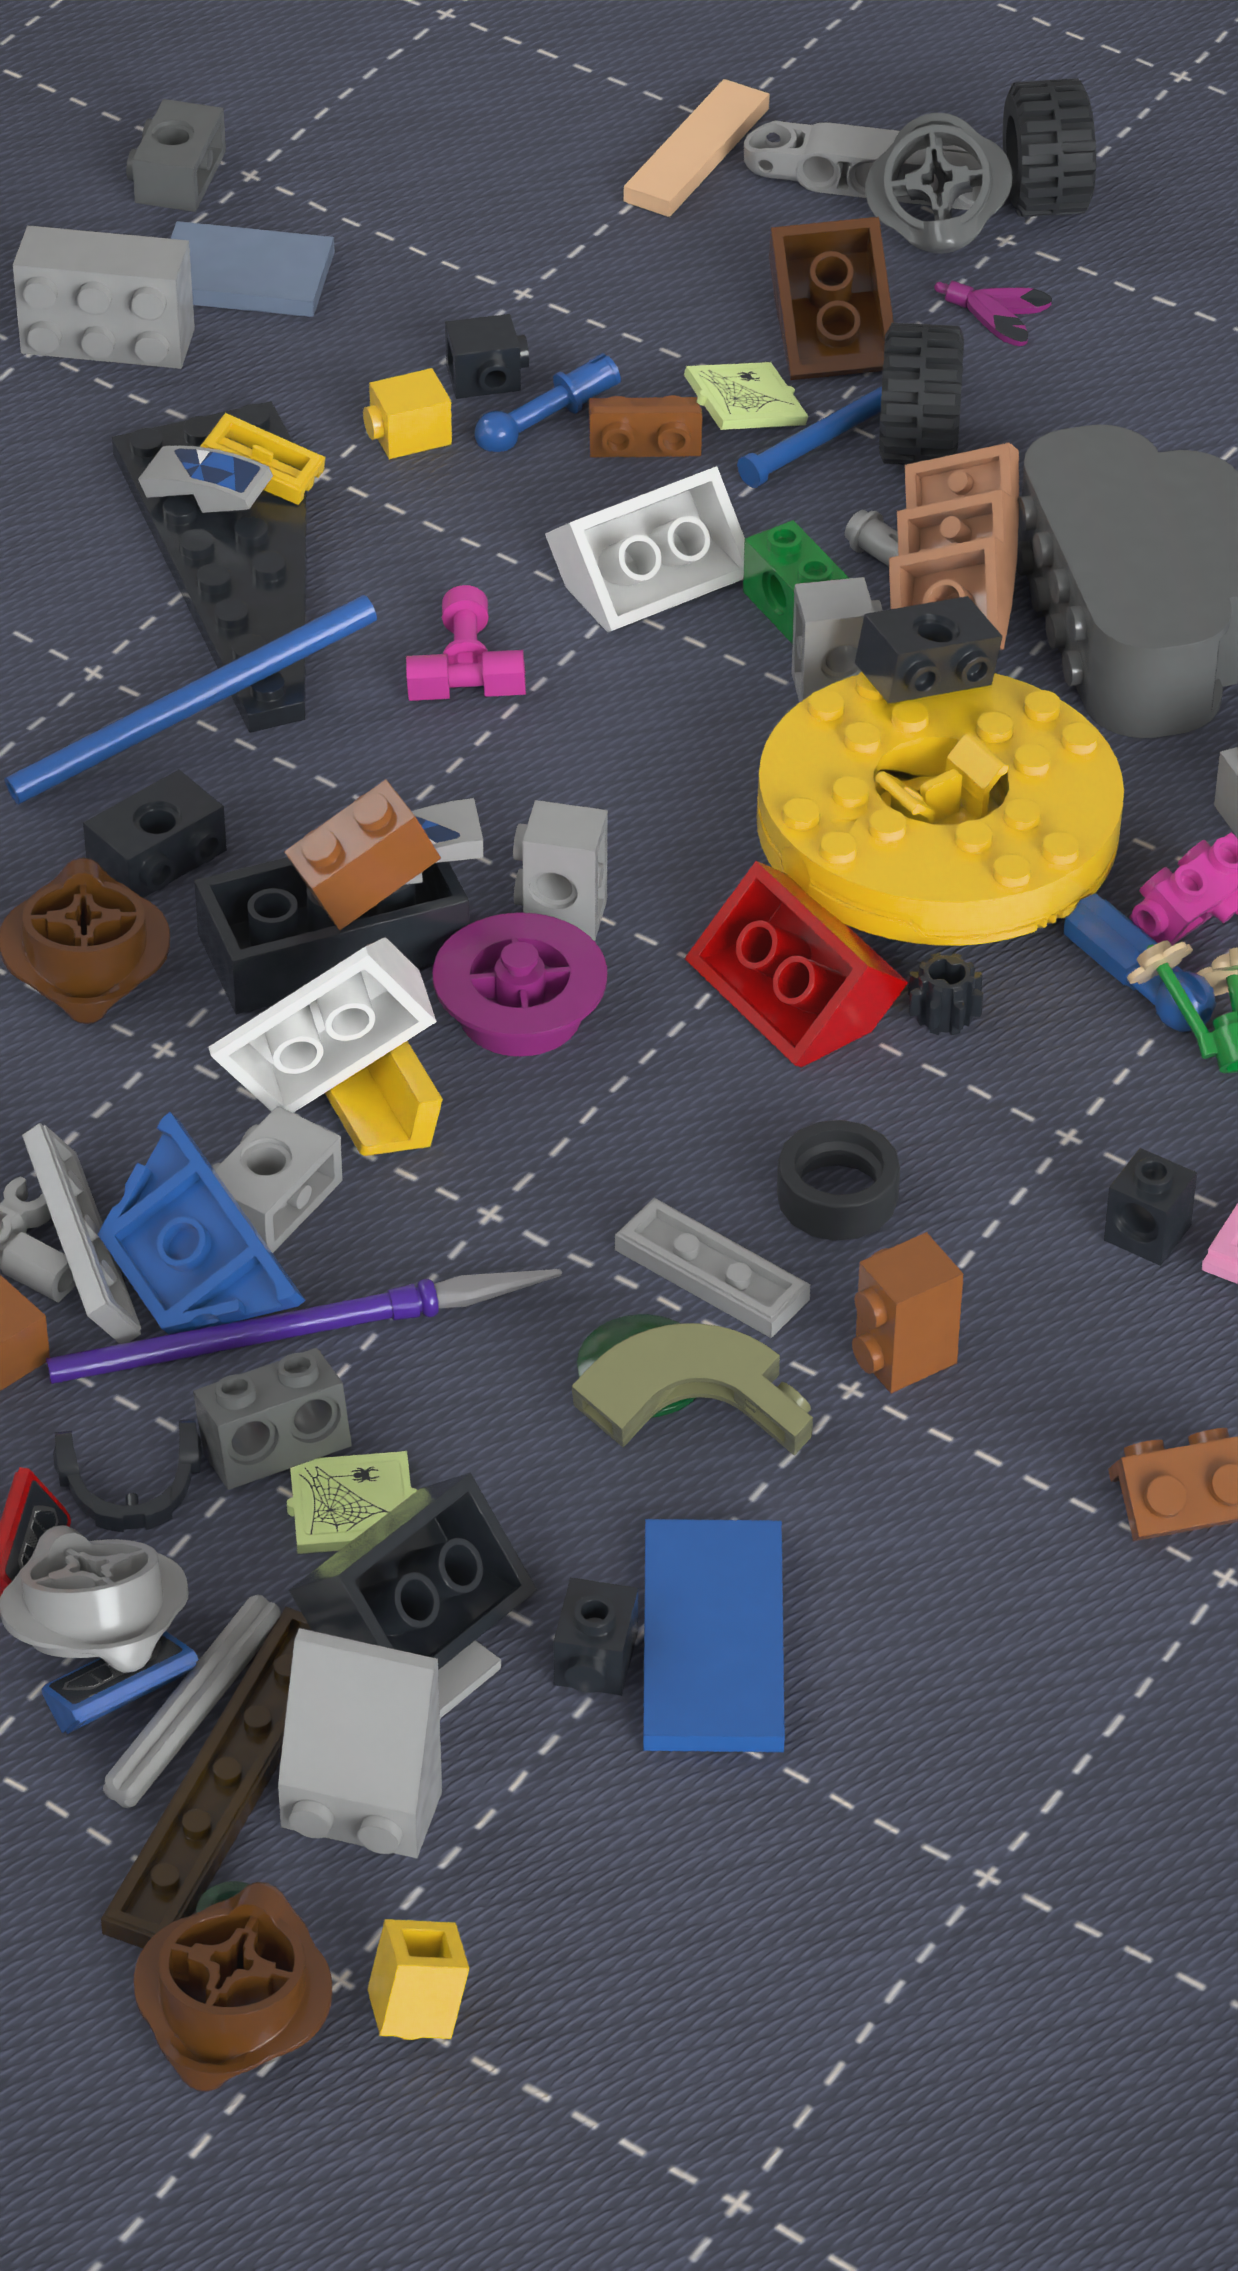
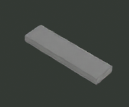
[22,1123,141,1344]

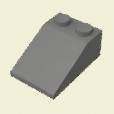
[278,1628,442,1858]

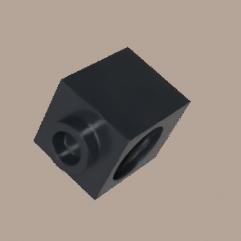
[1104,1148,1197,1266]

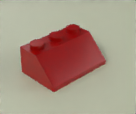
[684,861,908,1068]

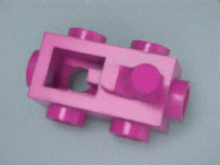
[1129,832,1238,946]

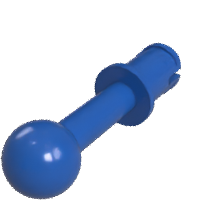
[474,353,621,452]

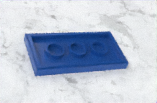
[643,1519,785,1752]

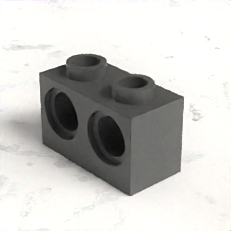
[193,1348,352,1490]

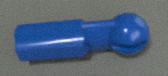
[1064,893,1216,1032]

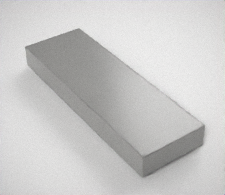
[615,1198,811,1338]

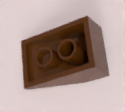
[769,216,894,380]

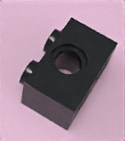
[855,596,1003,704]
[83,769,227,898]

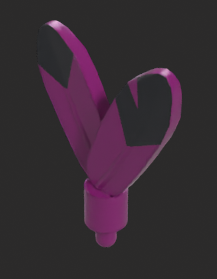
[934,280,1052,346]

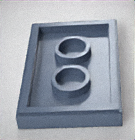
[170,221,335,317]

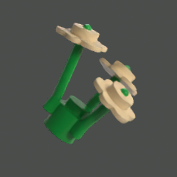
[1127,940,1238,1073]

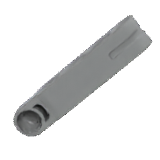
[744,121,981,210]

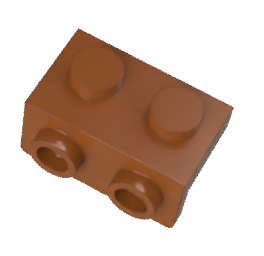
[1108,1428,1238,1541]

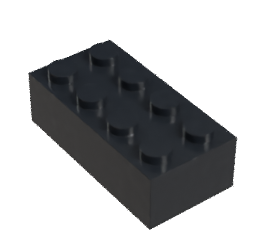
[194,857,470,1015]

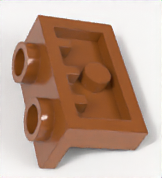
[589,395,702,457]

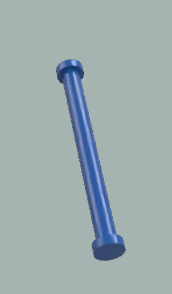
[737,386,882,488]

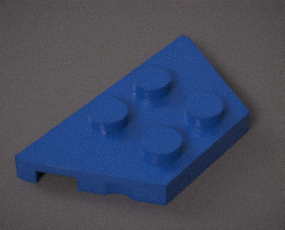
[97,1112,306,1335]

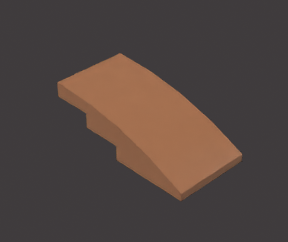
[889,443,1019,650]

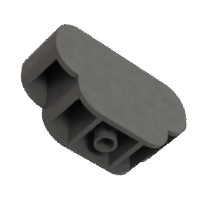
[1016,425,1238,738]

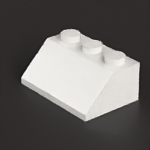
[545,466,745,632]
[208,937,436,1113]

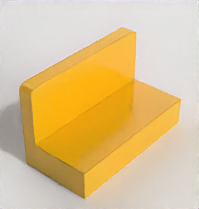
[325,1041,443,1156]

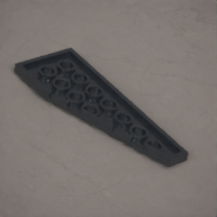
[112,401,307,733]

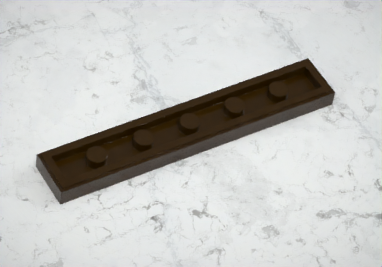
[101,1607,312,1948]

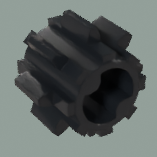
[908,953,983,1035]

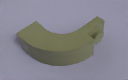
[572,1323,813,1456]

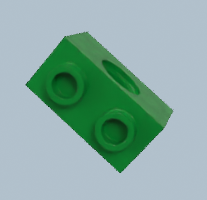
[743,520,849,645]

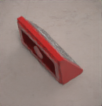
[0,1467,71,1597]

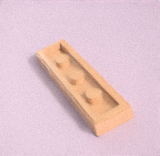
[624,79,770,217]

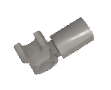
[0,1176,76,1303]

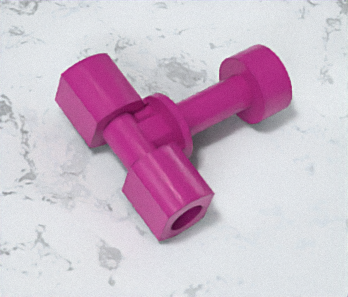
[406,585,526,701]

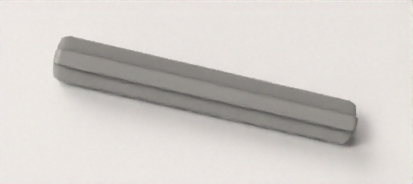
[103,1595,281,1808]

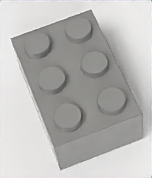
[13,225,195,369]

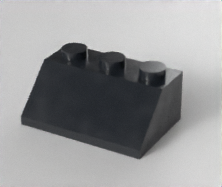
[289,1472,537,1670]

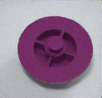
[433,913,607,1057]

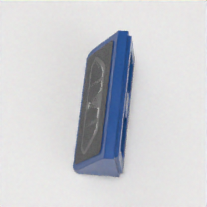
[42,1631,199,1734]

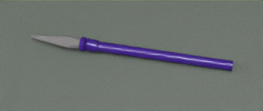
[46,1269,562,1384]

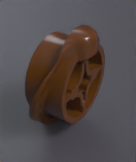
[0,858,170,1024]
[134,1882,332,2092]

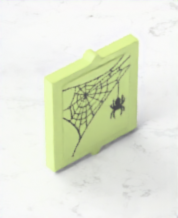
[684,362,808,430]
[287,1451,417,1554]

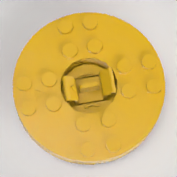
[756,671,1124,946]

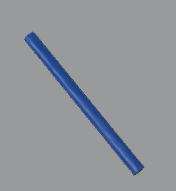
[4,595,377,805]

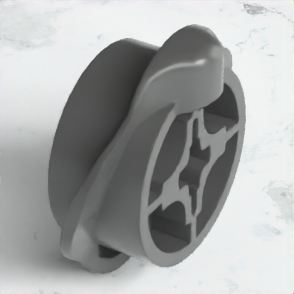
[865,113,1013,254]

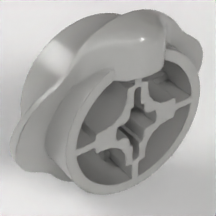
[0,1525,189,1673]

